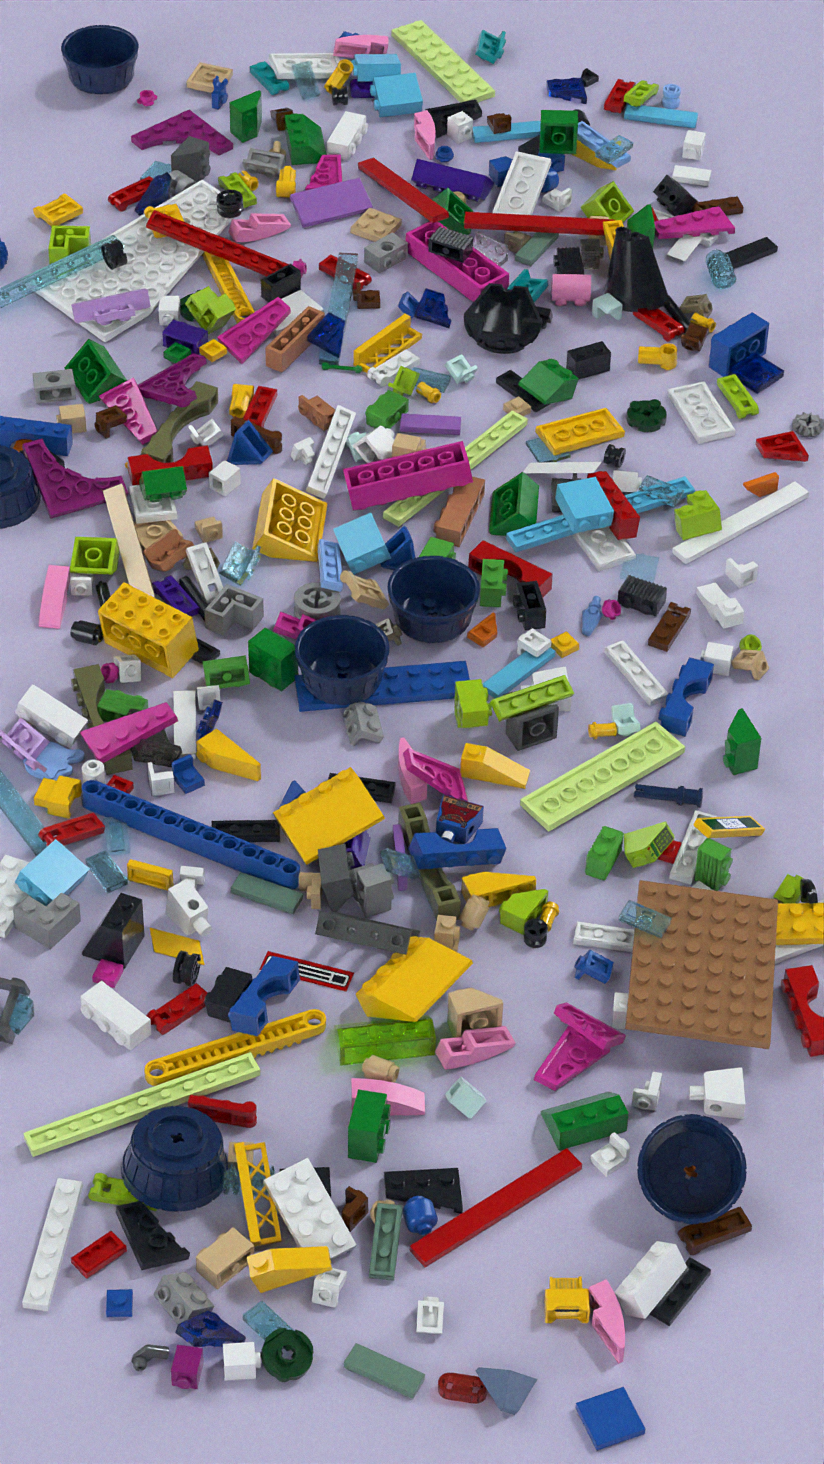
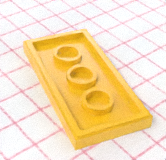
[535,408,625,456]

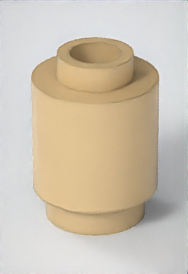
[459,894,490,931]
[362,1055,400,1083]

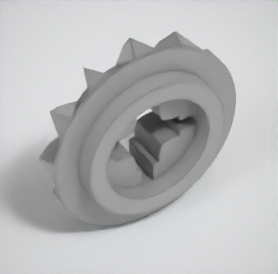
[792,412,824,436]

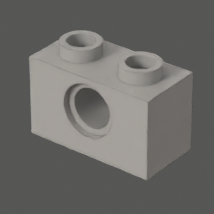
[364,232,408,273]
[32,369,76,404]

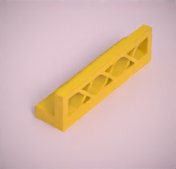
[353,314,422,373]
[234,1142,282,1247]

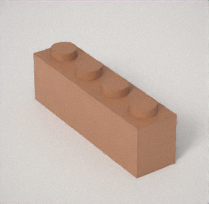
[265,306,325,372]
[434,477,485,547]

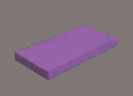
[290,178,373,228]

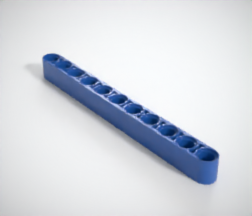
[82,780,300,890]

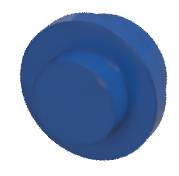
[435,146,454,162]

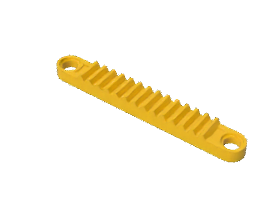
[201,251,255,323]
[144,1009,326,1086]

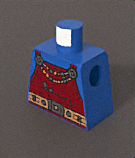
[436,795,484,844]

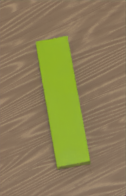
[490,675,575,722]

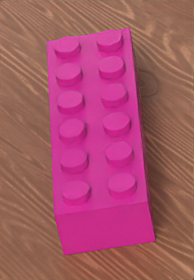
[406,221,509,302]
[343,441,473,511]

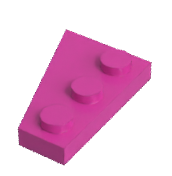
[305,154,342,191]
[403,748,468,801]
[553,1002,626,1050]
[534,1025,611,1091]

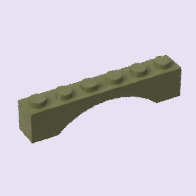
[140,381,218,463]
[71,664,133,775]
[398,802,461,921]

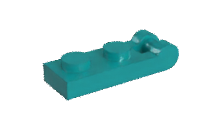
[250,61,290,95]

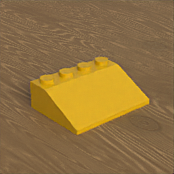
[252,478,328,562]
[273,767,385,865]
[355,936,473,1022]

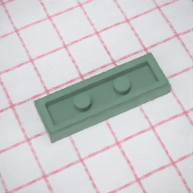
[515,232,559,267]
[231,872,303,914]
[369,1203,403,1281]
[344,1343,425,1399]

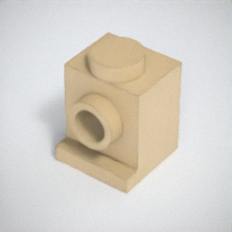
[434,915,460,952]

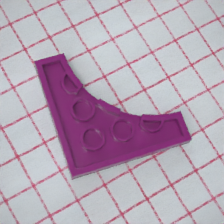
[131,109,233,156]
[138,353,207,408]
[22,439,128,519]

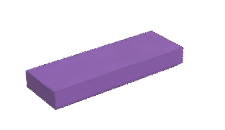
[400,413,461,435]
[393,824,408,891]

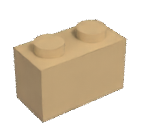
[196,1227,254,1290]

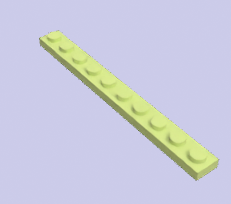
[383,411,528,527]
[23,1052,260,1157]

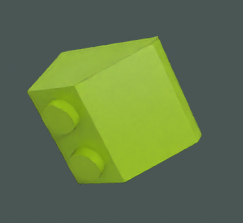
[580,181,634,223]
[70,537,120,575]

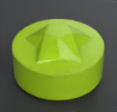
[739,634,762,651]

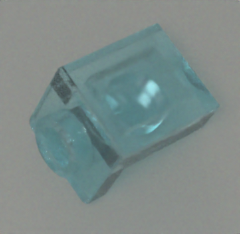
[0,994,35,1035]

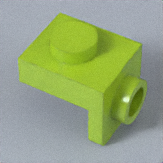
[388,366,420,396]
[773,874,804,904]

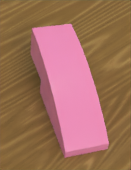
[333,35,388,59]
[414,110,435,160]
[228,213,291,242]
[39,565,71,629]
[398,737,427,804]
[435,1026,516,1070]
[351,1078,425,1115]
[589,1279,625,1364]

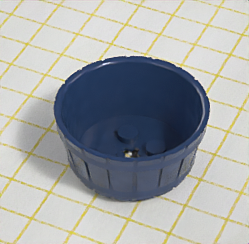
[61,25,139,94]
[0,446,41,529]
[387,556,480,643]
[295,615,390,705]
[121,1106,228,1212]
[637,1114,747,1224]

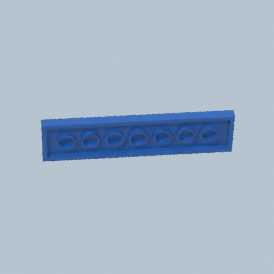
[294,661,470,712]

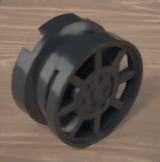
[216,190,244,218]
[101,239,127,270]
[173,950,201,987]

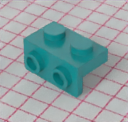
[475,30,506,64]
[507,269,549,302]

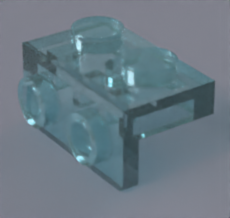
[219,541,261,586]

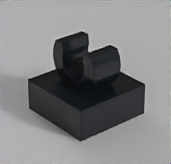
[536,306,553,329]

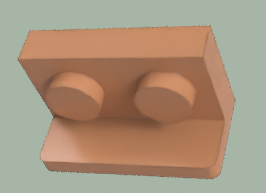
[298,395,335,431]

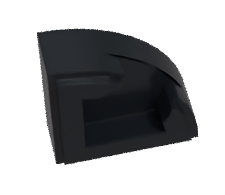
[581,68,599,88]
[800,879,818,904]

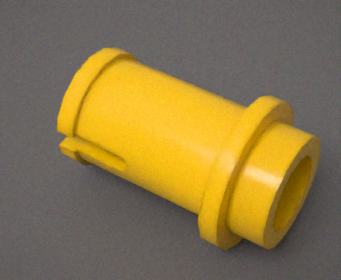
[238,170,259,191]
[690,313,716,333]
[416,382,441,403]
[588,722,617,739]
[540,901,560,932]

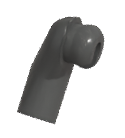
[132,1344,169,1371]

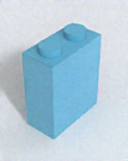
[351,54,401,81]
[370,73,423,117]
[555,477,614,533]
[333,512,391,575]
[15,839,90,906]

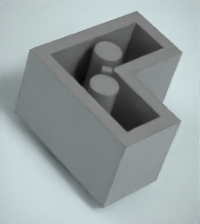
[205,584,264,635]
[353,863,394,918]
[13,892,81,950]

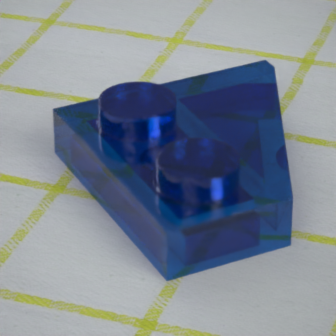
[546,78,587,104]
[135,172,172,216]
[414,288,451,328]
[307,312,345,358]
[196,699,223,740]
[175,1310,246,1347]

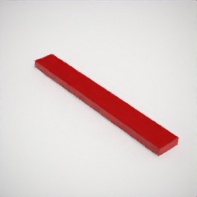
[358,157,449,223]
[146,210,289,276]
[464,212,615,236]
[410,1148,582,1267]

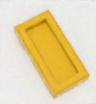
[127,859,174,891]

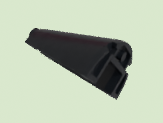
[604,226,670,312]
[464,283,542,354]

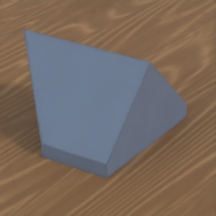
[475,1367,537,1415]

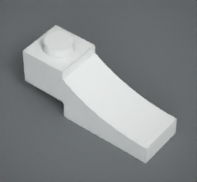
[696,582,744,629]

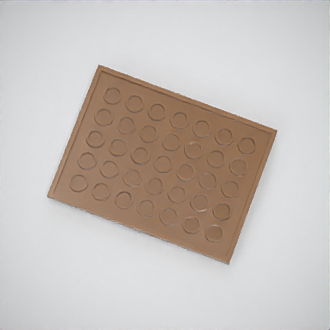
[625,880,778,1049]

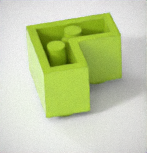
[48,225,91,267]
[185,286,236,334]
[674,490,722,540]
[454,679,492,728]

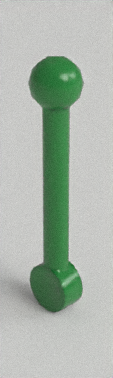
[322,362,362,373]

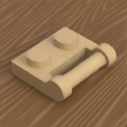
[340,570,389,610]

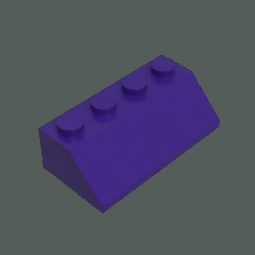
[411,159,495,202]

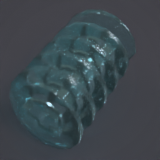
[705,249,736,289]
[223,1163,275,1197]

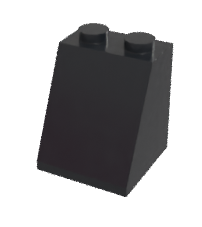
[82,893,145,969]

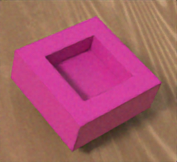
[92,959,124,988]

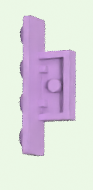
[71,288,151,325]
[0,718,50,773]

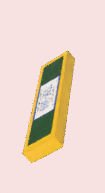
[693,816,765,838]

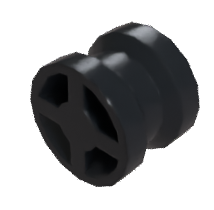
[332,87,348,105]
[603,444,626,468]
[524,918,548,948]

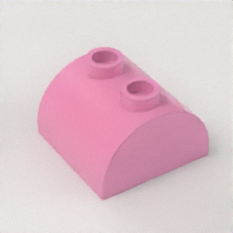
[551,274,591,306]

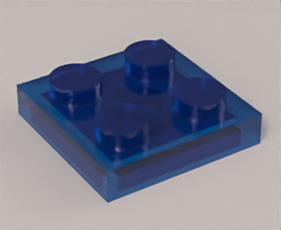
[728,352,784,394]

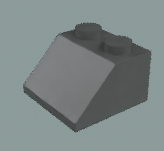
[171,136,211,182]
[506,704,559,751]
[318,844,356,912]

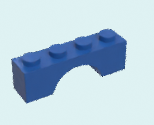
[489,153,565,187]
[0,416,73,456]
[658,657,714,737]
[409,828,507,869]
[228,956,300,1036]

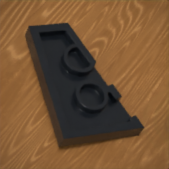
[425,100,482,138]
[384,1168,463,1214]
[116,1201,190,1270]

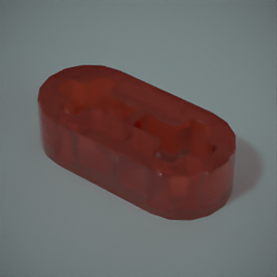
[438,1373,487,1404]

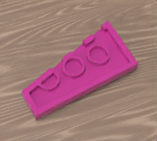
[654,206,735,239]
[217,297,291,364]
[99,377,158,445]
[80,702,178,763]

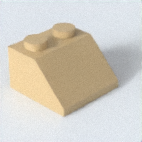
[447,987,503,1038]

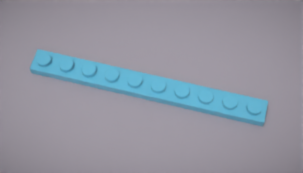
[506,476,695,553]

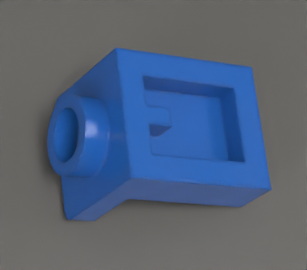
[171,754,205,794]
[574,949,614,984]

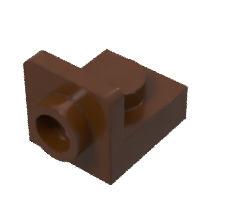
[270,107,293,131]
[487,113,512,134]
[353,282,380,309]
[681,323,709,352]
[94,405,127,438]
[341,1186,369,1232]

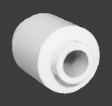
[82,760,105,784]

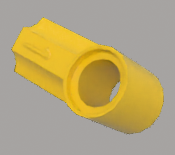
[324,59,353,95]
[276,166,296,197]
[638,343,677,370]
[229,384,254,419]

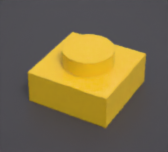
[199,339,227,362]
[550,631,579,658]

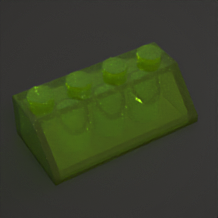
[334,1015,436,1066]

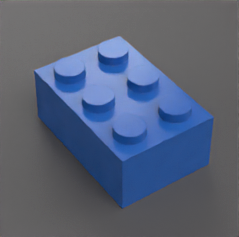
[709,312,770,377]

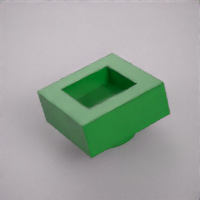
[163,342,191,363]

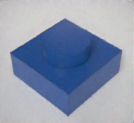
[398,291,421,319]
[106,1289,133,1317]

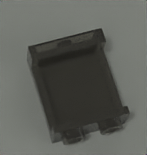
[126,709,182,768]

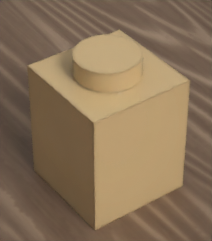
[56,404,87,433]

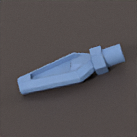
[582,596,603,636]

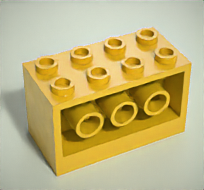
[98,582,199,678]

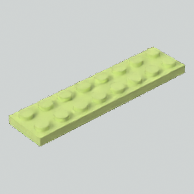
[391,20,495,102]
[520,722,685,832]

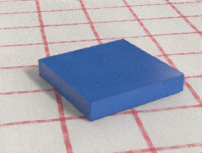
[575,1387,646,1450]

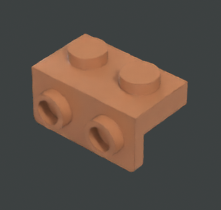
[143,529,194,572]

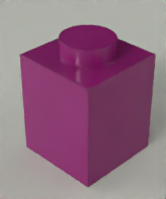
[171,1345,204,1389]

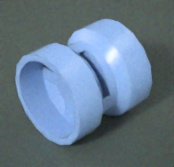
[662,84,681,109]

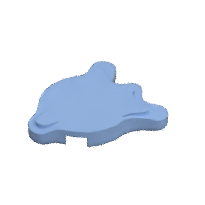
[23,741,84,781]

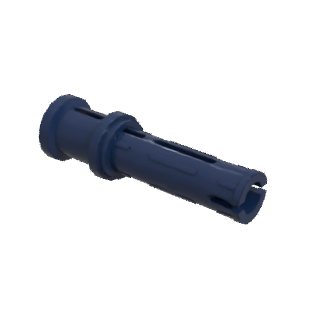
[634,783,703,808]

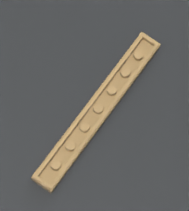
[103,484,156,598]

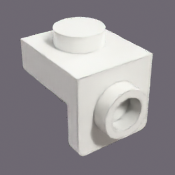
[189,419,224,447]

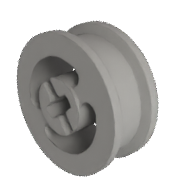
[294,582,341,620]

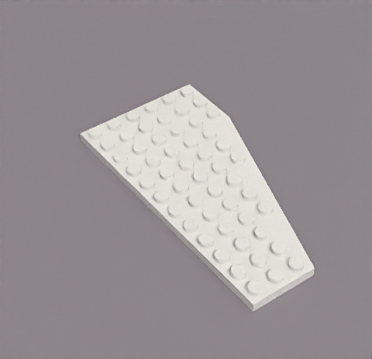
[30,180,233,342]

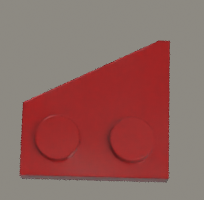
[755,431,809,462]

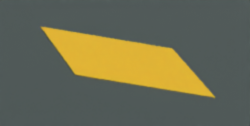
[149,927,204,965]

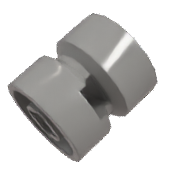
[164,170,197,196]

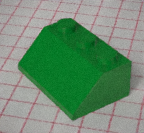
[285,113,327,165]
[64,339,127,404]
[489,472,539,536]
[541,1091,629,1151]

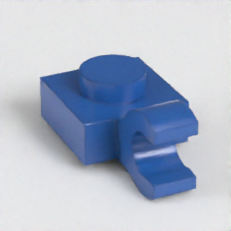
[212,76,228,110]

